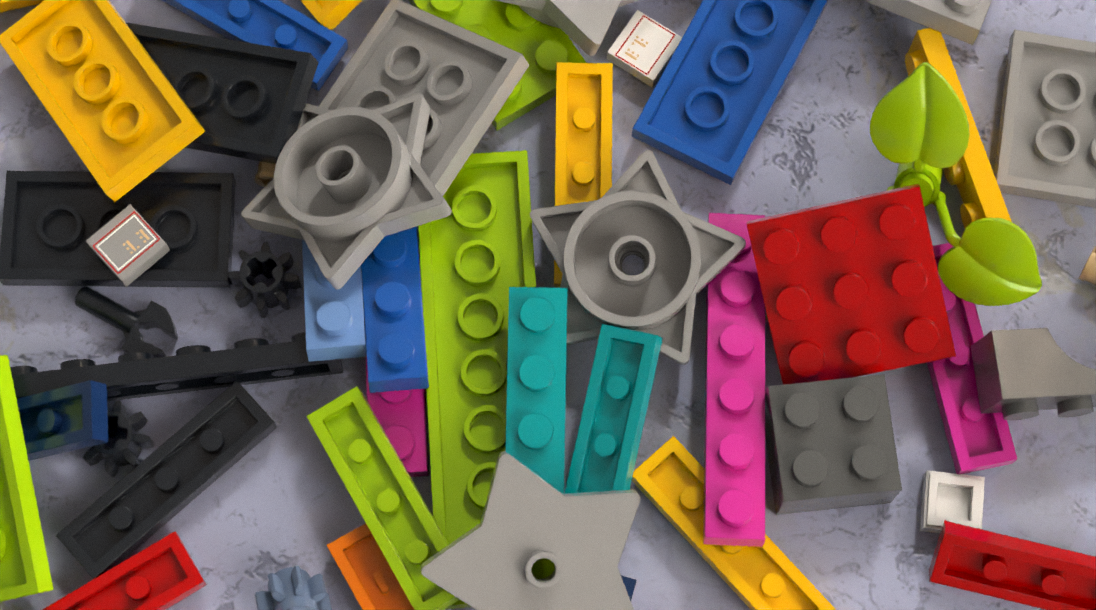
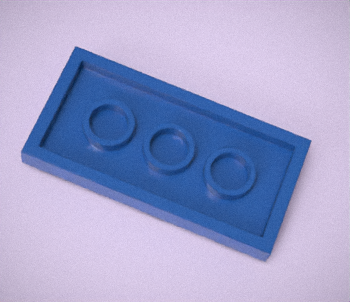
[632,0,828,185]

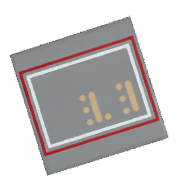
[86,204,170,287]

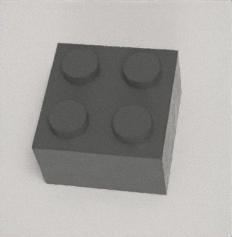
[765,375,902,515]

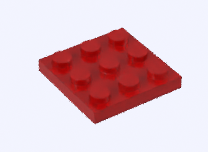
[746,184,956,385]

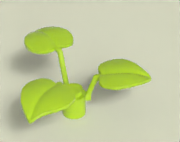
[870,62,1042,306]

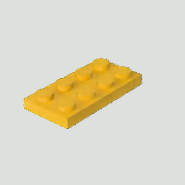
[0,0,205,202]

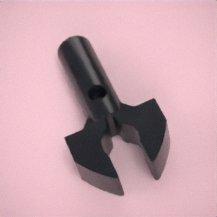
[75,286,178,358]

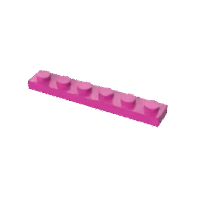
[703,213,765,547]

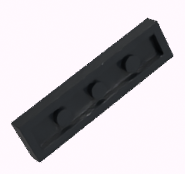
[56,381,277,579]

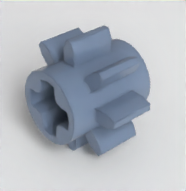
[255,566,332,610]

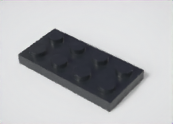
[125,22,318,164]
[0,171,236,288]

